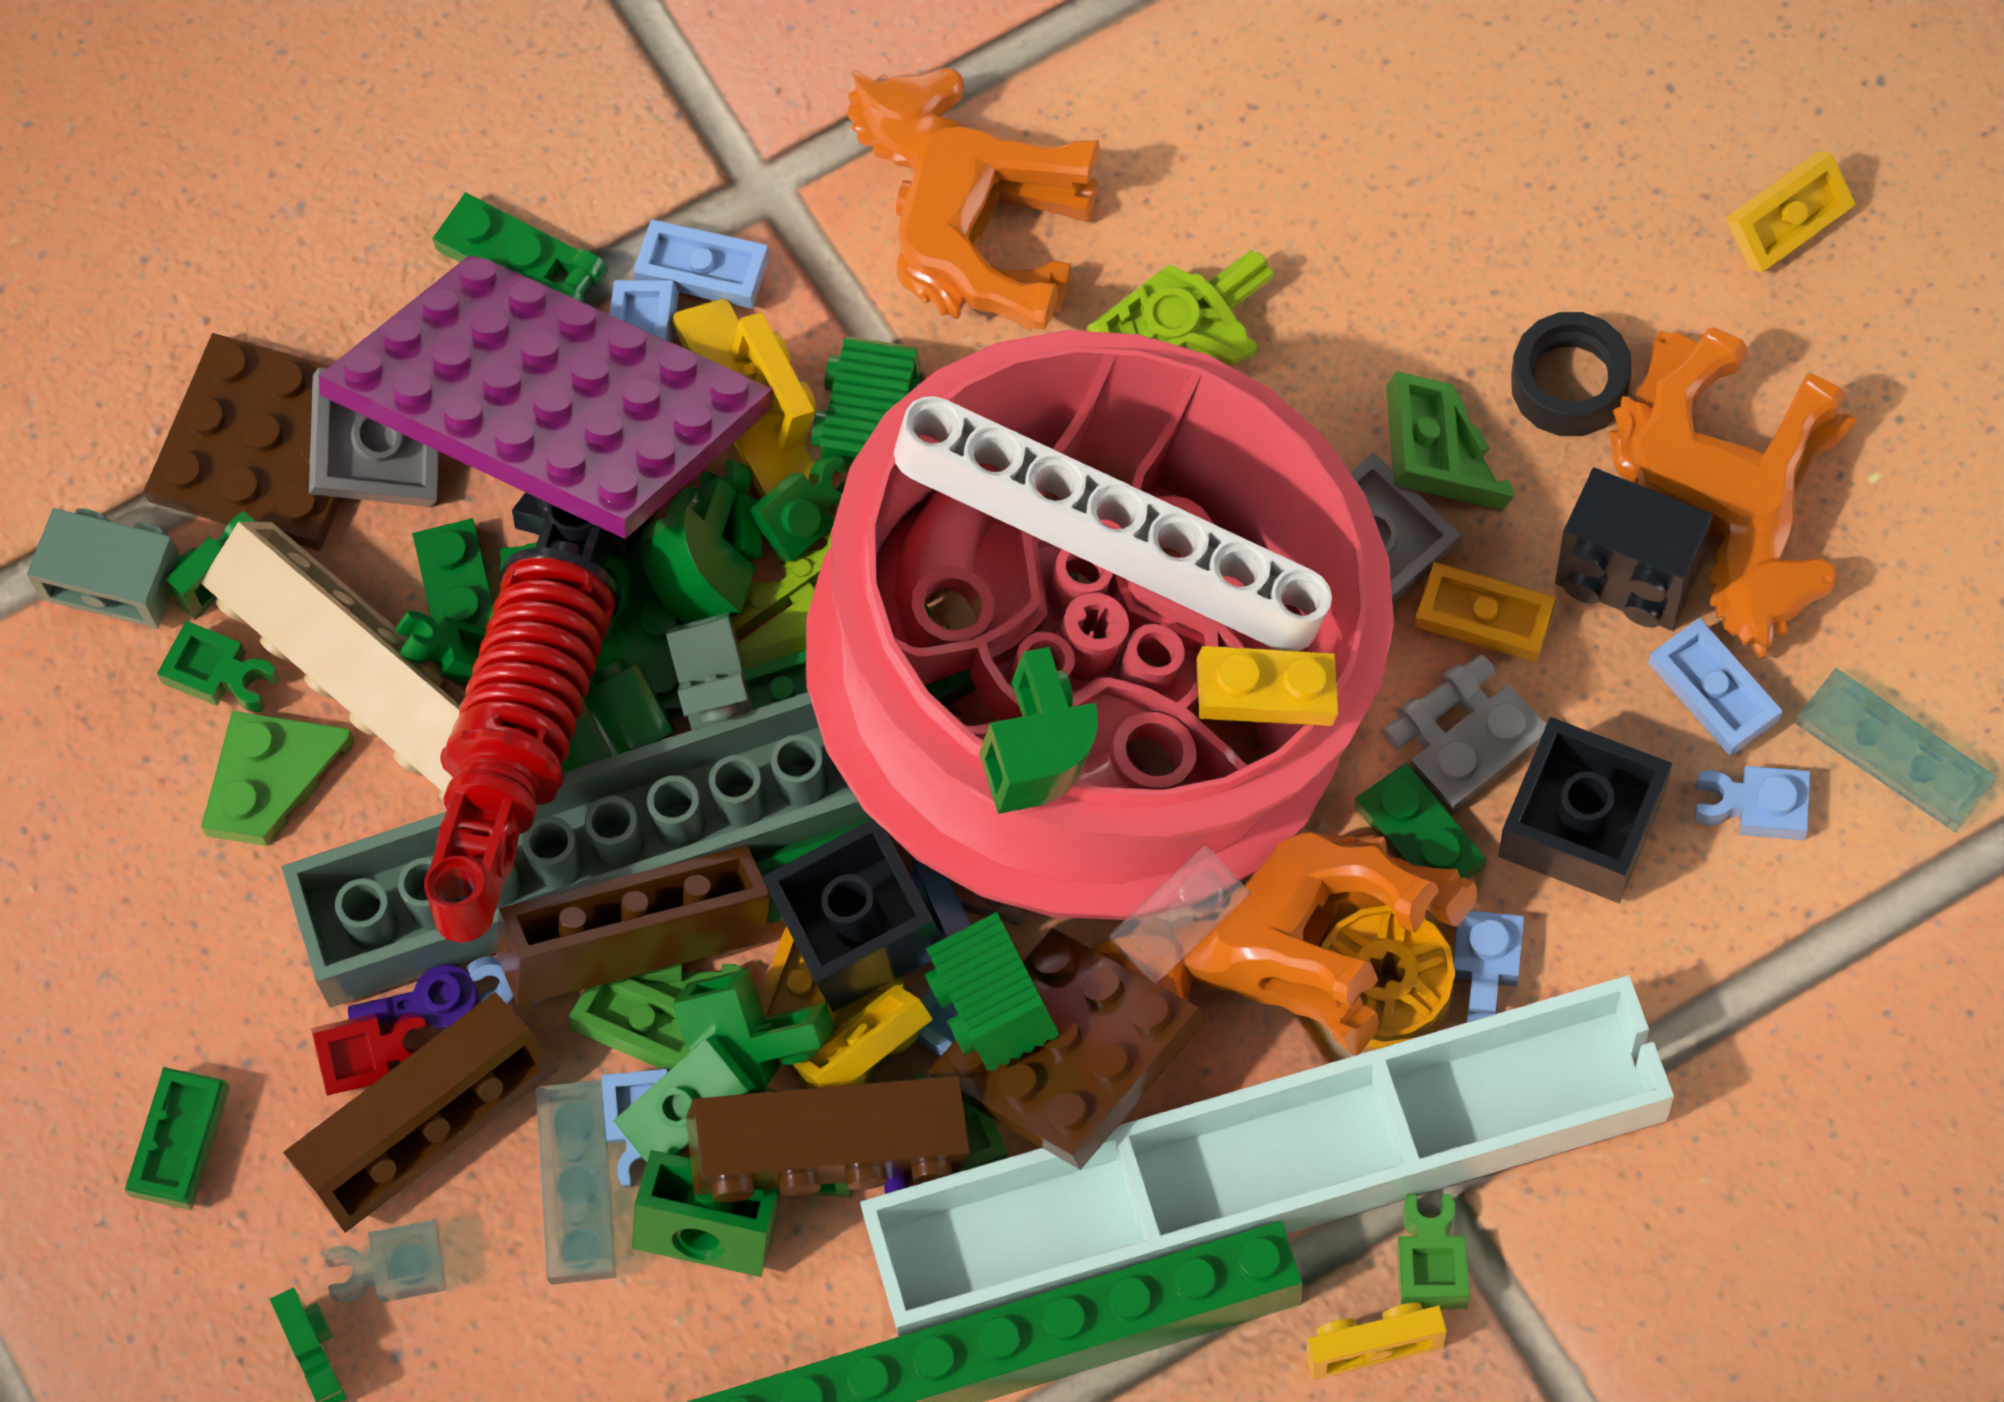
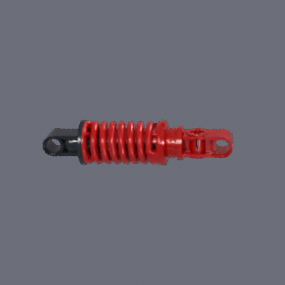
[424,503,621,943]

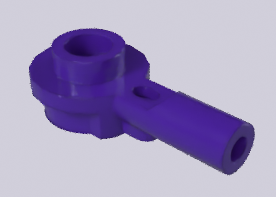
[348,965,478,1029]

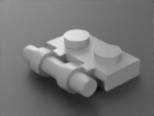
[1382,653,1547,815]

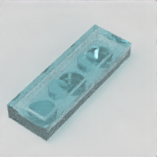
[1796,667,1997,833]
[536,1080,616,1285]

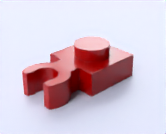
[310,1012,426,1096]

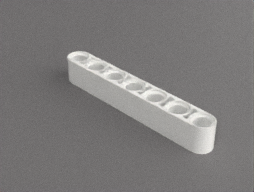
[893,396,1332,651]

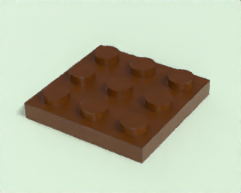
[143,333,342,551]
[928,928,1206,1170]

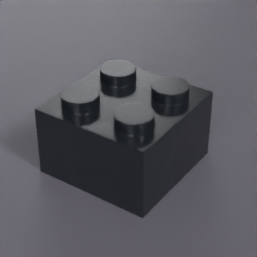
[1555,467,1713,631]
[1498,717,1673,904]
[762,819,943,1012]

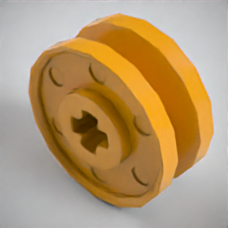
[1321,905,1455,1051]

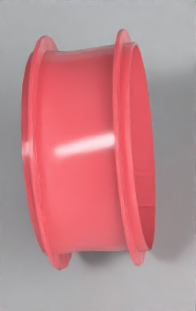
[806,330,1394,920]

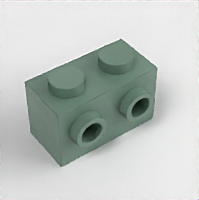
[27,508,180,629]

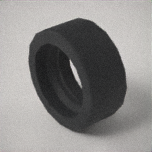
[1511,312,1631,436]

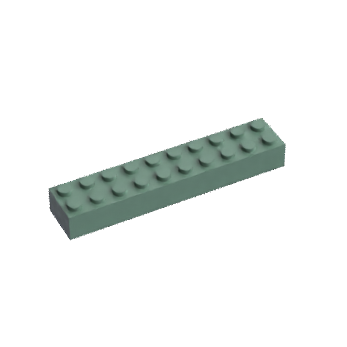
[281,692,873,1008]

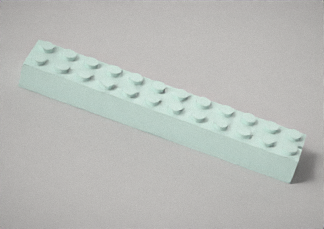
[860,975,1674,1337]

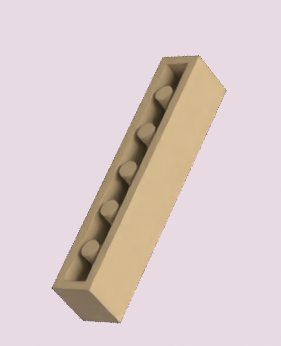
[200,522,466,802]

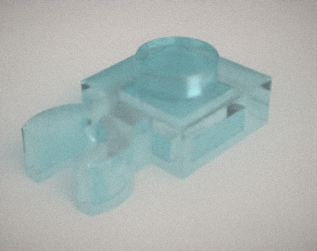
[324,1220,447,1303]

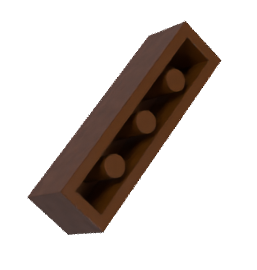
[497,845,770,1006]
[283,992,557,1233]
[686,1076,970,1202]

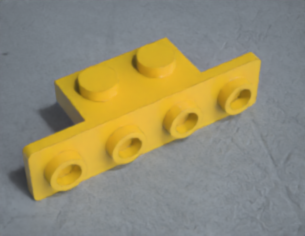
[672,299,816,497]

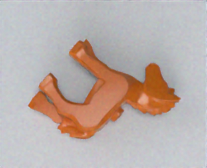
[847,68,1100,331]
[1609,327,1857,659]
[1093,832,1478,1055]

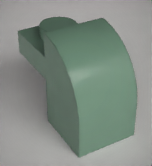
[666,612,754,730]

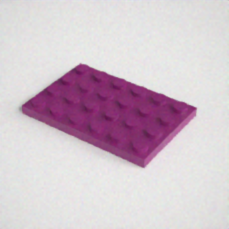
[318,256,773,539]

